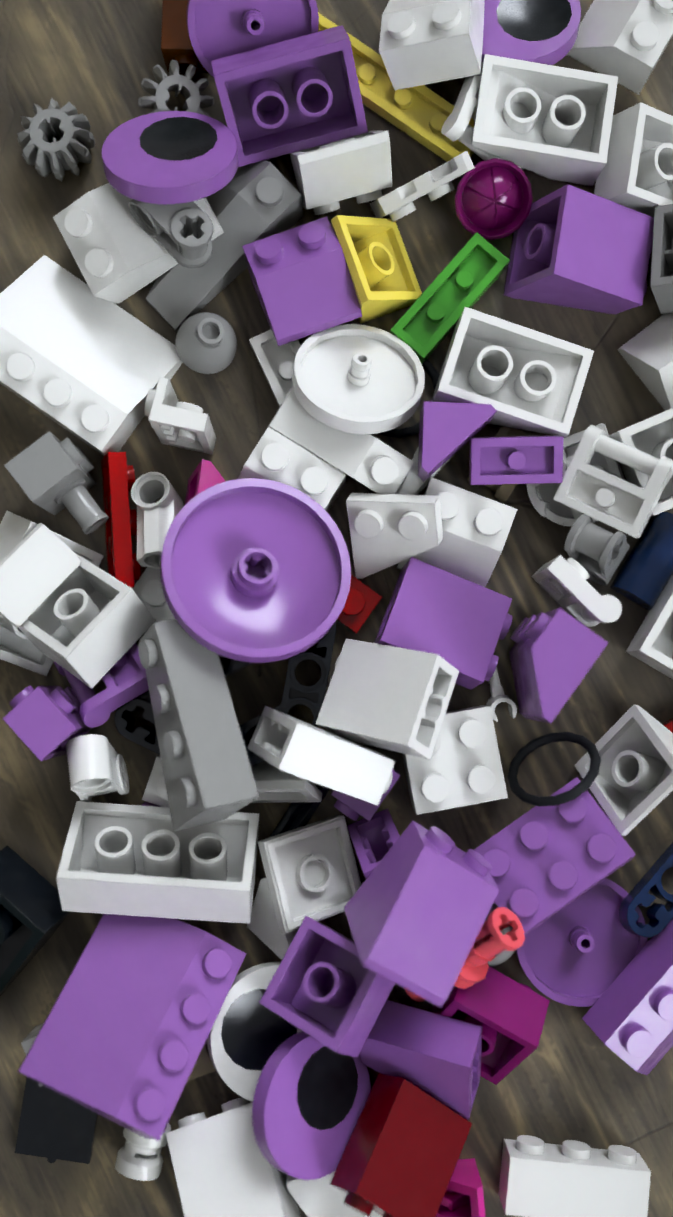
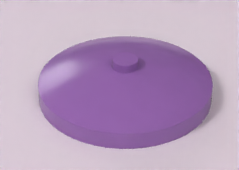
[160,478,351,663]

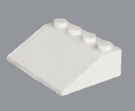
[0,255,183,456]

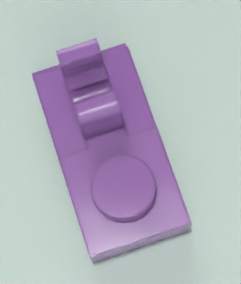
[469,435,563,485]

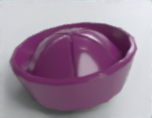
[455,158,533,240]

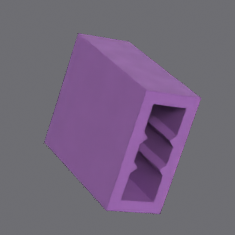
[374,557,513,690]

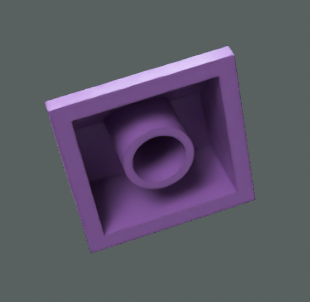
[242,216,362,346]

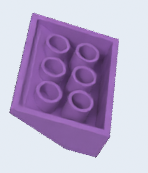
[18,914,246,1140]

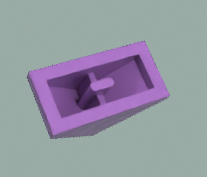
[418,401,497,482]

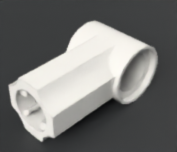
[131,472,184,570]

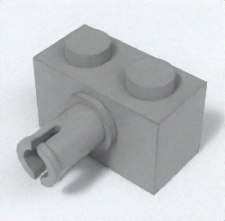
[4,431,109,535]

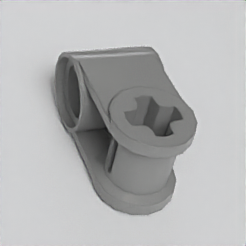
[128,199,213,269]
[564,514,630,586]

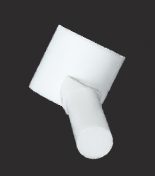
[486,667,517,722]

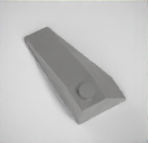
[146,160,303,332]

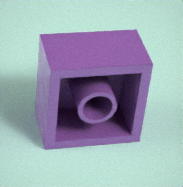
[259,916,395,1058]

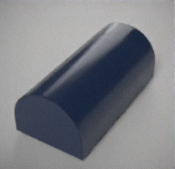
[610,511,673,610]

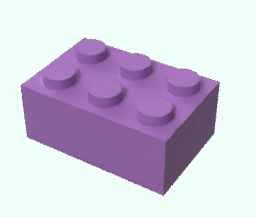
[211,25,368,167]
[474,777,636,935]

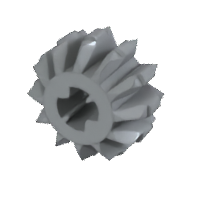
[138,60,214,117]
[17,98,95,182]

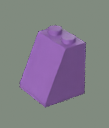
[504,184,654,315]
[344,821,499,1008]

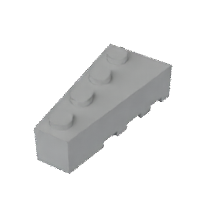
[138,619,259,832]

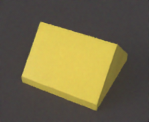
[331,215,422,324]

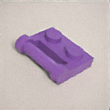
[54,643,149,728]

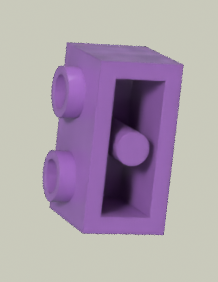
[3,685,92,761]

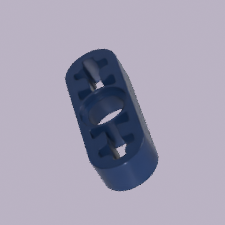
[619,842,673,937]

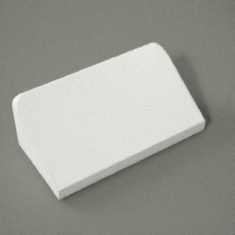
[0,523,82,627]

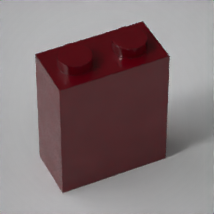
[330,1073,472,1217]

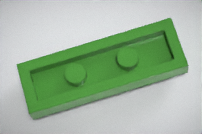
[390,232,510,364]

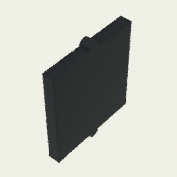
[15,1077,98,1164]

